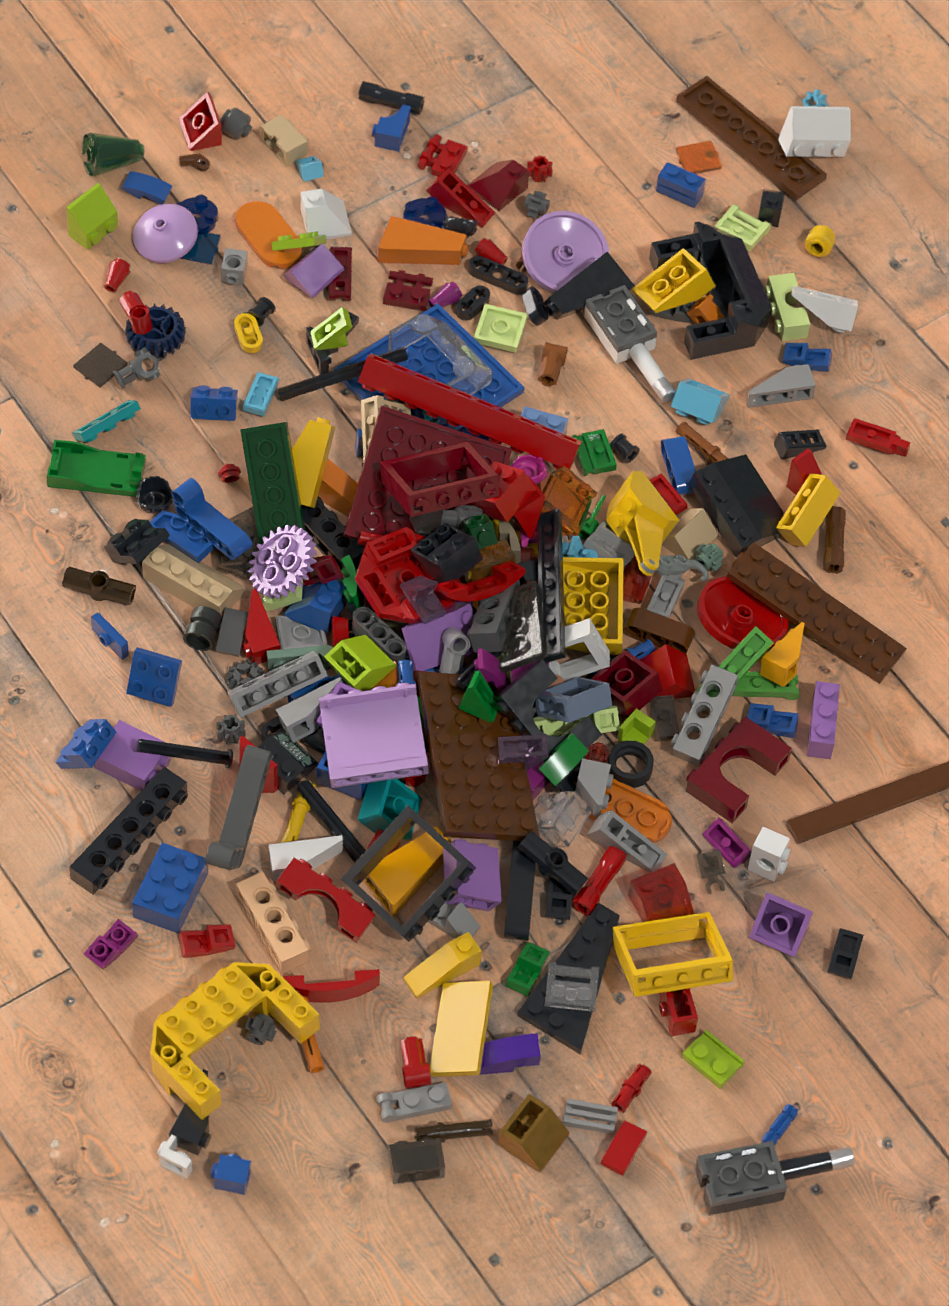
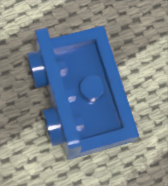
[190,385,238,421]

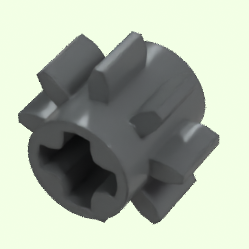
[524,191,550,218]
[217,714,246,745]
[244,1013,277,1045]

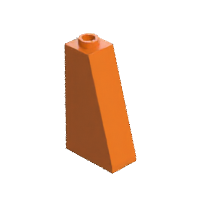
[378,216,469,265]
[318,459,358,517]

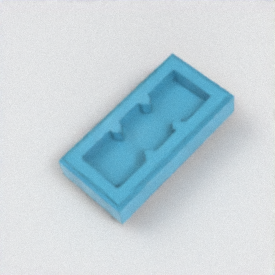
[243,372,279,417]

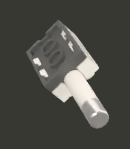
[584,285,676,403]

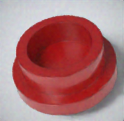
[218,464,241,483]

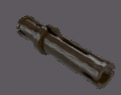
[414,1119,493,1144]

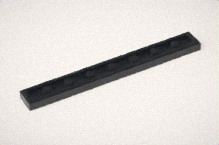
[537,508,565,663]

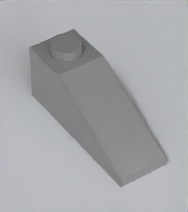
[747,364,816,408]
[587,810,667,874]

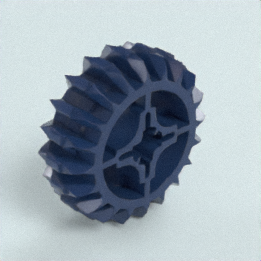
[125,303,186,359]

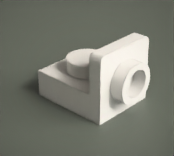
[157,1135,192,1179]

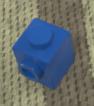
[210,1154,251,1195]

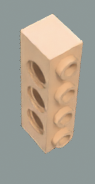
[236,872,310,974]

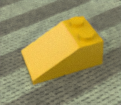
[632,248,715,313]

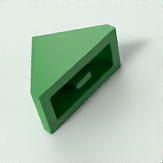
[459,671,499,723]

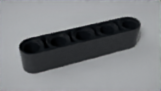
[504,841,536,941]

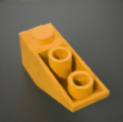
[760,622,804,687]

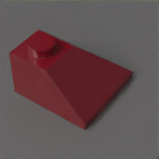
[467,159,530,211]

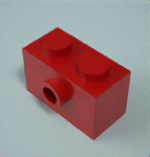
[659,988,698,1037]

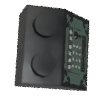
[258,731,319,795]

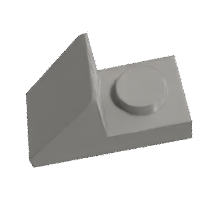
[428,902,480,939]

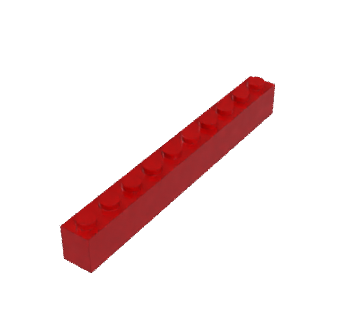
[358,353,582,471]

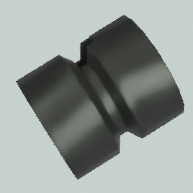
[183,606,222,651]

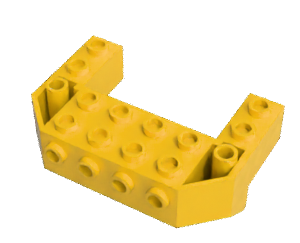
[150,962,320,1120]

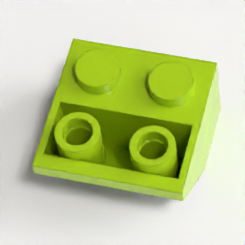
[324,635,396,692]

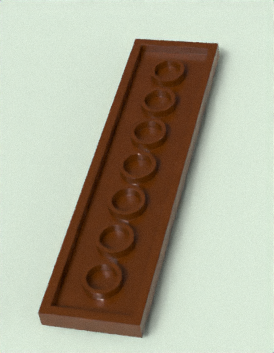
[676,76,827,201]
[727,542,907,684]

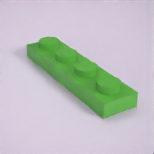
[691,626,774,713]

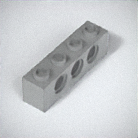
[227,651,328,717]
[671,665,738,767]

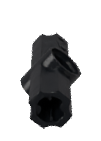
[518,831,589,895]

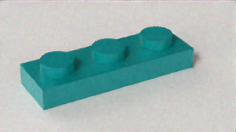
[72,400,141,443]

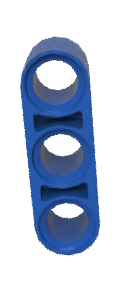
[661,436,696,495]

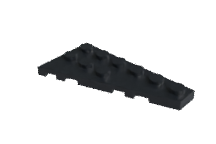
[517,903,620,1055]

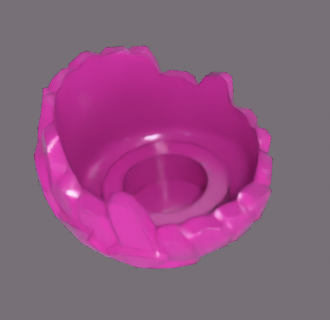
[511,455,547,485]

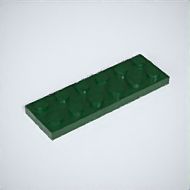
[240,422,305,545]

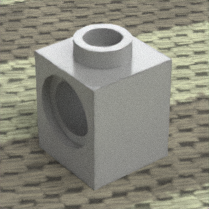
[221,248,248,285]

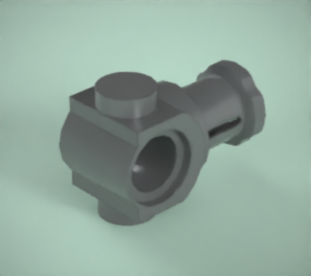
[113,347,161,390]
[434,505,483,533]

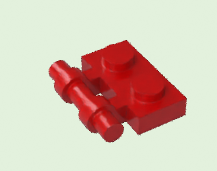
[417,134,468,177]

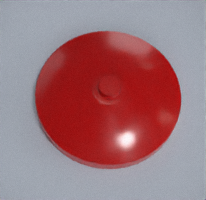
[697,576,789,652]

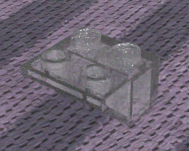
[534,791,592,848]

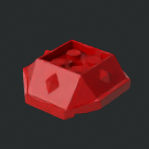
[355,527,460,624]

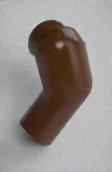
[179,153,210,171]

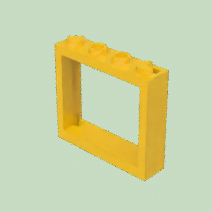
[613,912,733,997]

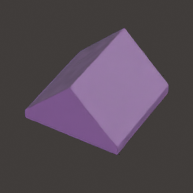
[283,243,344,298]
[749,892,813,957]

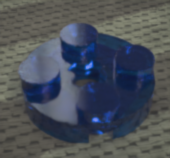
[176,195,219,235]
[403,196,447,228]

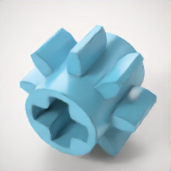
[801,89,829,107]

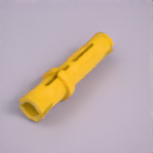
[281,780,316,843]

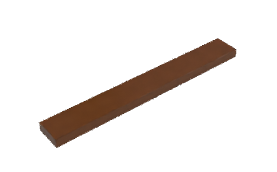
[787,762,949,844]

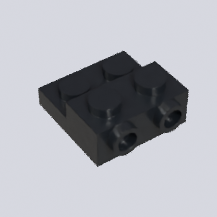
[104,519,170,564]

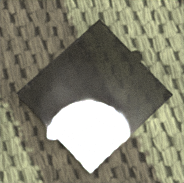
[73,343,128,388]

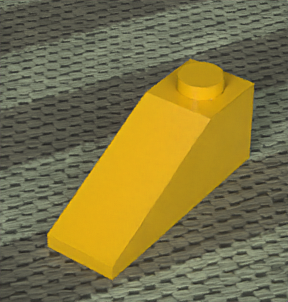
[403,932,482,999]

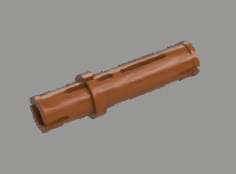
[676,422,729,463]

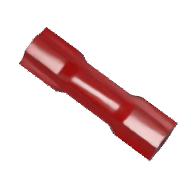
[573,846,627,916]

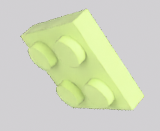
[474,304,528,353]

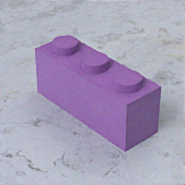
[807,681,840,760]

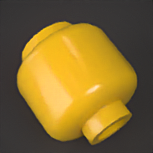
[805,225,836,258]

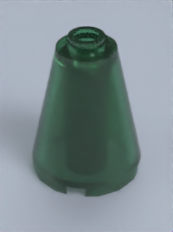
[82,132,144,176]

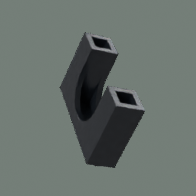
[494,660,602,761]

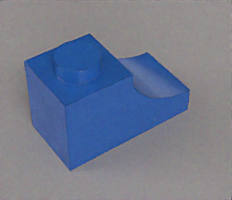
[372,105,411,152]

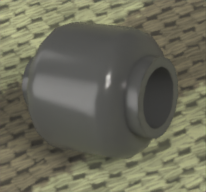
[220,107,253,140]

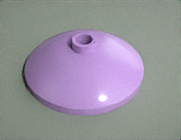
[133,204,198,263]

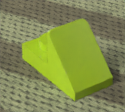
[310,307,352,350]

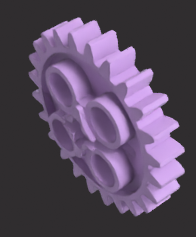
[248,525,317,599]

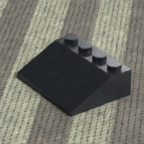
[688,454,784,558]

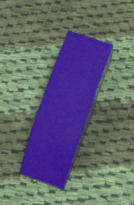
[469,1033,541,1076]

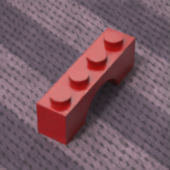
[275,857,376,944]

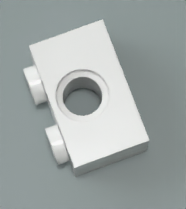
[748,827,791,882]

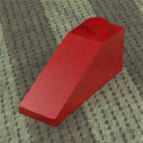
[426,167,495,228]
[242,589,280,665]

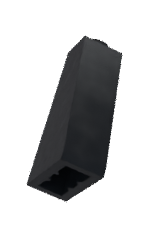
[543,251,635,320]

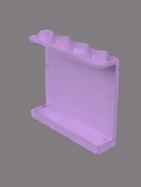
[319,683,429,788]

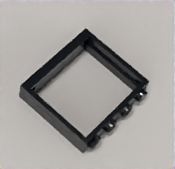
[341,806,476,942]

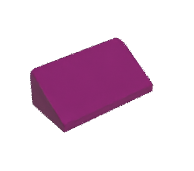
[702,817,752,868]

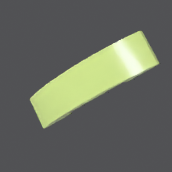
[524,706,620,747]

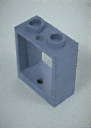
[535,677,612,723]

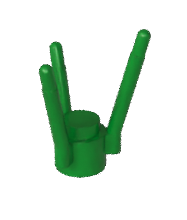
[576,494,606,541]

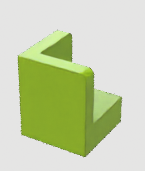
[617,708,656,744]

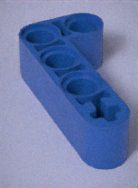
[172,478,252,560]

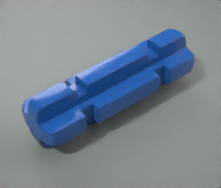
[761,1104,798,1146]

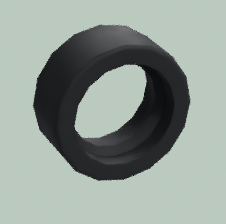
[607,740,654,788]

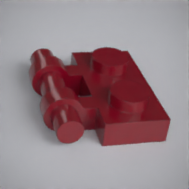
[383,270,434,311]

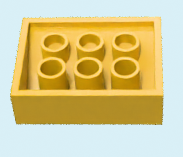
[563,557,623,656]

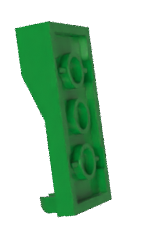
[47,439,146,497]

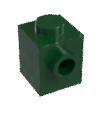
[463,514,498,550]

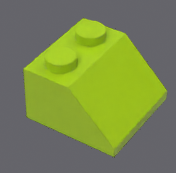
[66,183,118,250]

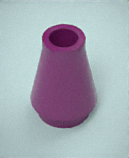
[428,281,462,308]

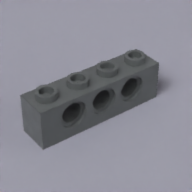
[467,575,523,653]

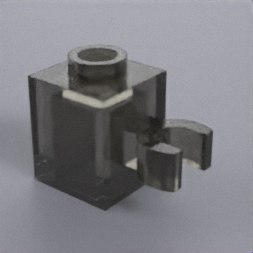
[693,848,726,894]

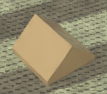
[662,508,719,560]

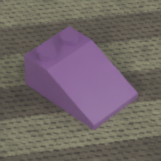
[402,602,474,671]

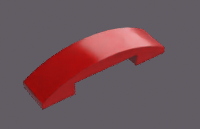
[435,561,526,602]
[282,969,380,1003]

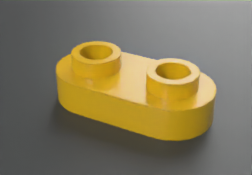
[234,313,263,353]

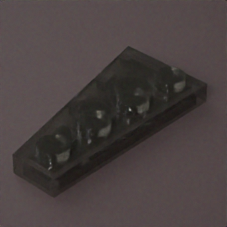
[499,580,546,673]

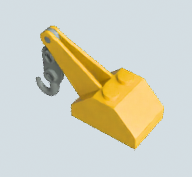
[606,471,709,581]

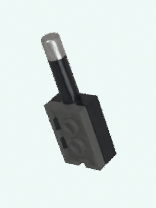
[695,1141,855,1216]

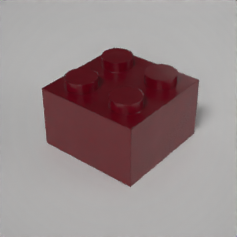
[591,650,662,719]

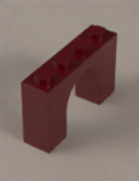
[686,716,792,824]

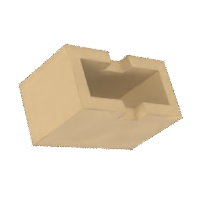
[261,115,308,167]

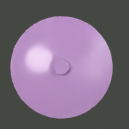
[522,211,609,293]

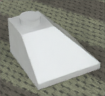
[301,189,352,240]

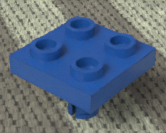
[126,647,183,707]

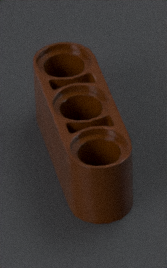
[623,607,695,654]

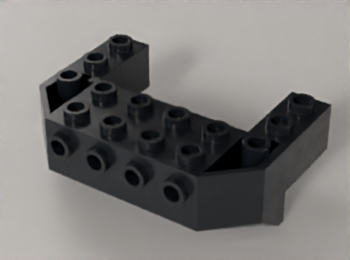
[649,222,772,360]

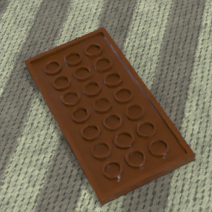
[416,671,540,841]

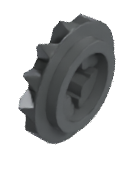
[226,659,264,689]

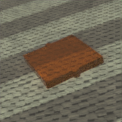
[675,140,722,174]

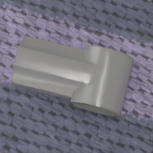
[439,627,470,674]

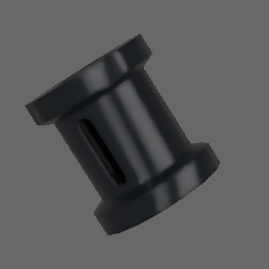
[247,297,276,326]
[610,433,640,463]

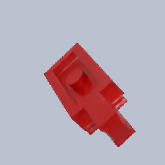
[846,418,911,457]

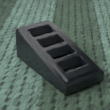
[774,429,827,459]

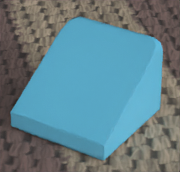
[295,155,324,181]

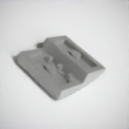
[583,519,635,570]

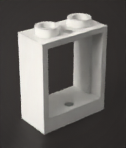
[535,618,610,681]

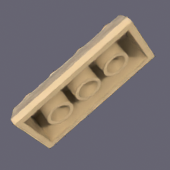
[142,544,247,619]

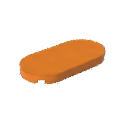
[236,201,302,269]
[580,779,672,843]

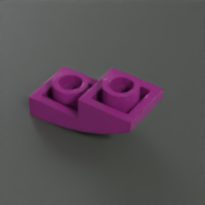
[474,649,507,694]
[84,919,138,969]

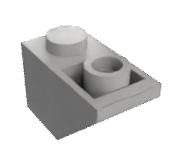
[575,758,613,817]

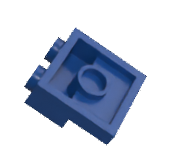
[55,719,117,769]

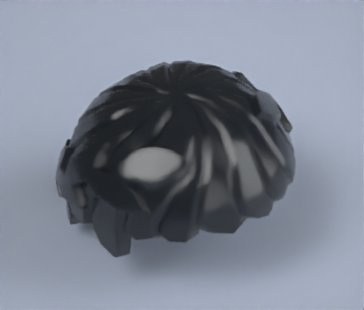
[443,215,477,238]
[137,476,173,513]

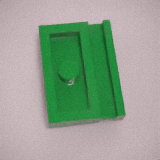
[572,429,617,476]

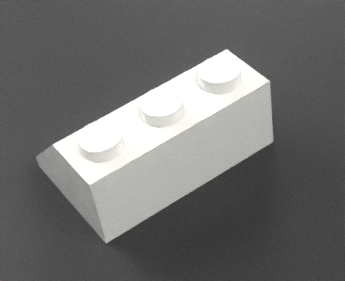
[778,106,851,157]

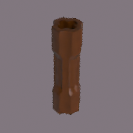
[823,506,846,574]

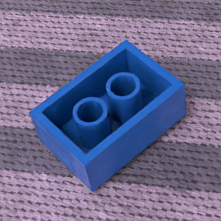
[132,843,208,934]

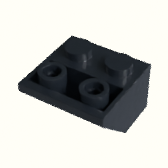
[410,523,483,583]

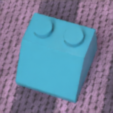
[671,378,730,425]

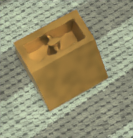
[498,1094,570,1173]

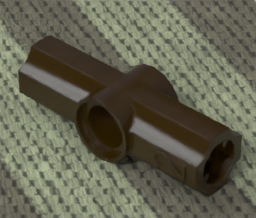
[62,566,136,605]

